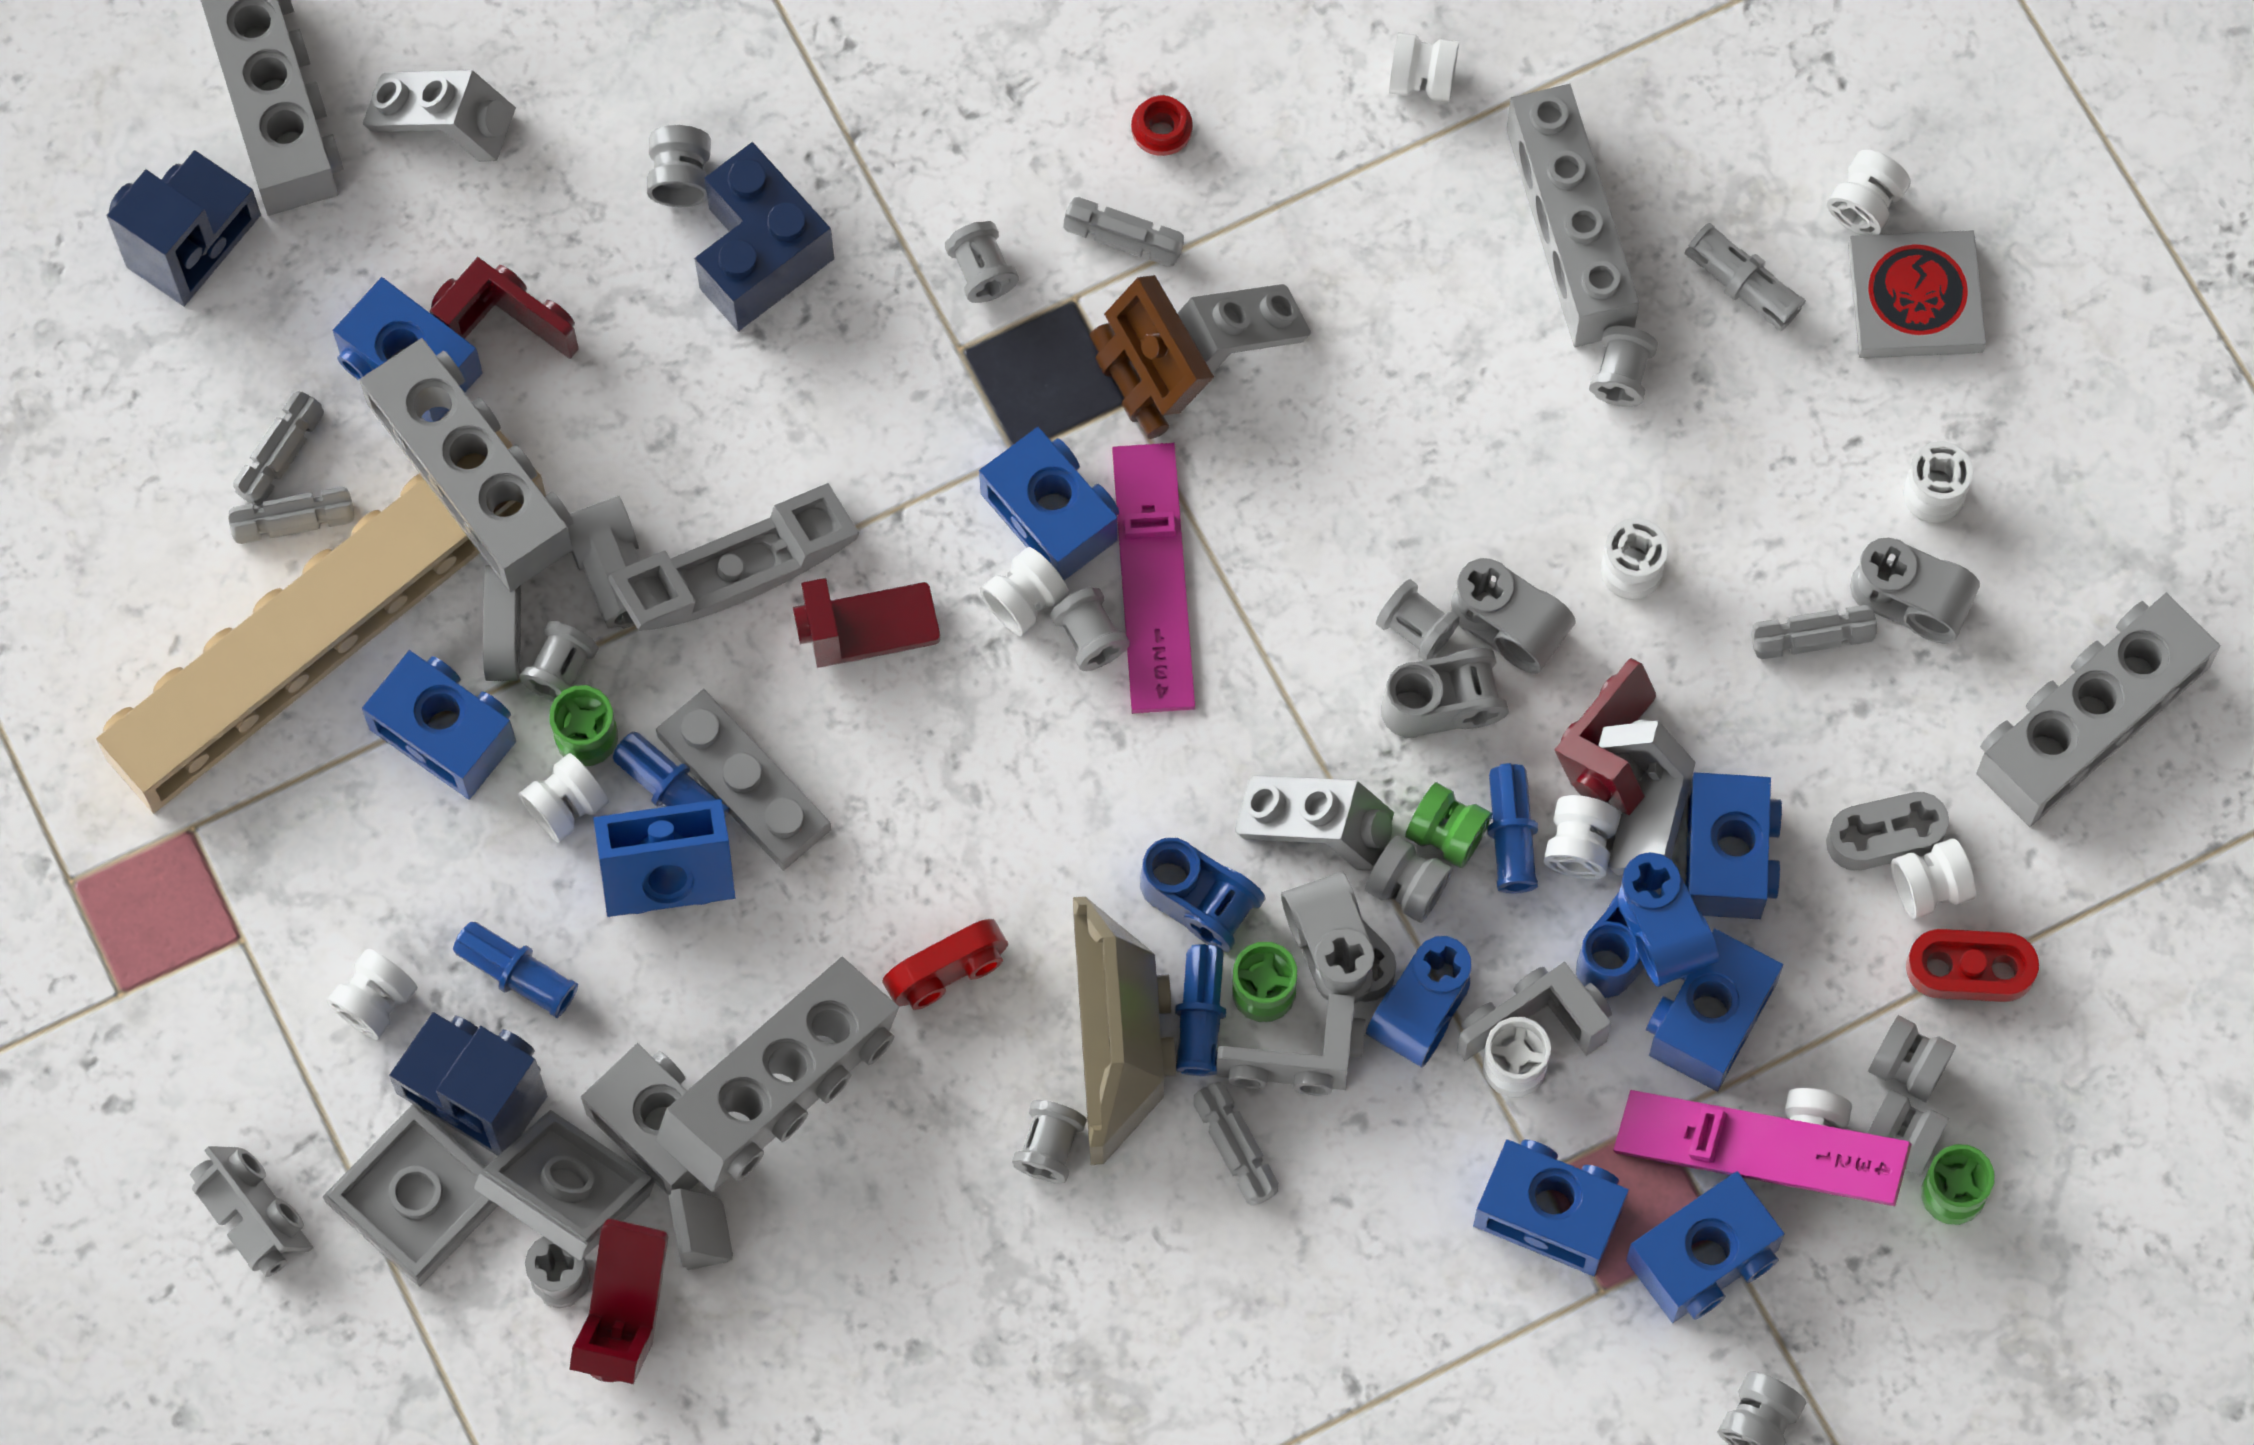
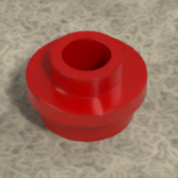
[1131,95,1193,156]

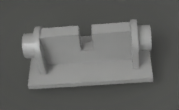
[190,1146,313,1277]

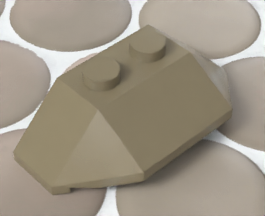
[1073,896,1176,1165]

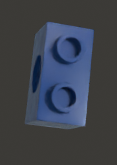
[332,277,483,422]
[979,427,1119,581]
[362,650,516,800]
[1685,772,1782,919]
[593,799,736,917]
[1646,928,1784,1092]
[1473,1139,1629,1277]
[1626,1171,1785,1324]

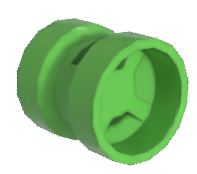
[549,685,618,766]
[1405,782,1493,868]
[1232,942,1297,1022]
[1921,1144,1994,1225]

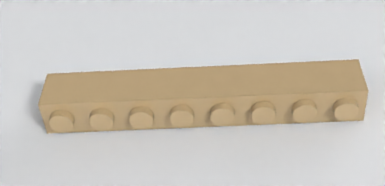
[96,430,546,814]

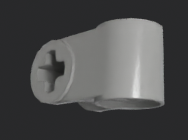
[1850,537,1980,644]
[1451,558,1576,674]
[1381,648,1509,738]
[1281,871,1374,1004]

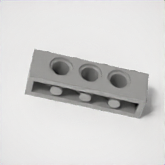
[201,0,344,216]
[1506,84,1640,347]
[359,338,574,593]
[1976,592,2221,827]
[656,956,899,1192]

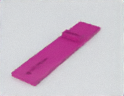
[1112,443,1195,714]
[1613,1090,1912,1206]

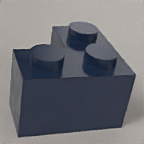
[694,141,834,332]
[106,150,261,307]
[389,1012,548,1156]

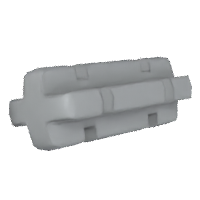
[1063,197,1184,267]
[233,391,324,506]
[228,487,354,544]
[1751,605,1877,659]
[1194,1082,1278,1205]

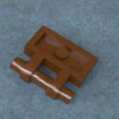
[1089,275,1214,439]

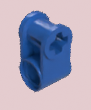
[1140,838,1266,952]
[1618,852,1719,987]
[1576,883,1660,998]
[1365,936,1471,1067]

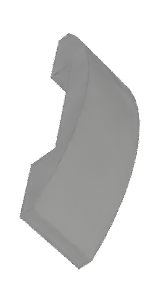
[608,483,859,631]

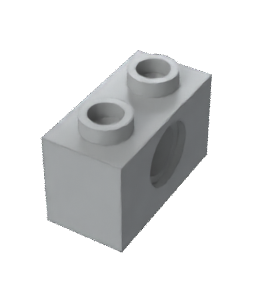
[581,1043,699,1195]

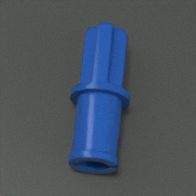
[613,732,730,818]
[1487,763,1538,894]
[453,922,578,1018]
[1175,944,1226,1076]

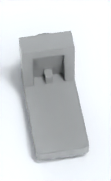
[363,70,516,161]
[1177,284,1311,374]
[1599,720,1696,876]
[1235,776,1395,871]
[1457,962,1612,1061]
[1216,994,1366,1096]

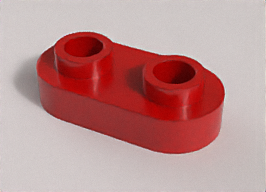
[882,919,1008,1010]
[1906,929,2039,1002]

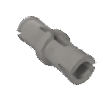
[1684,223,1806,331]

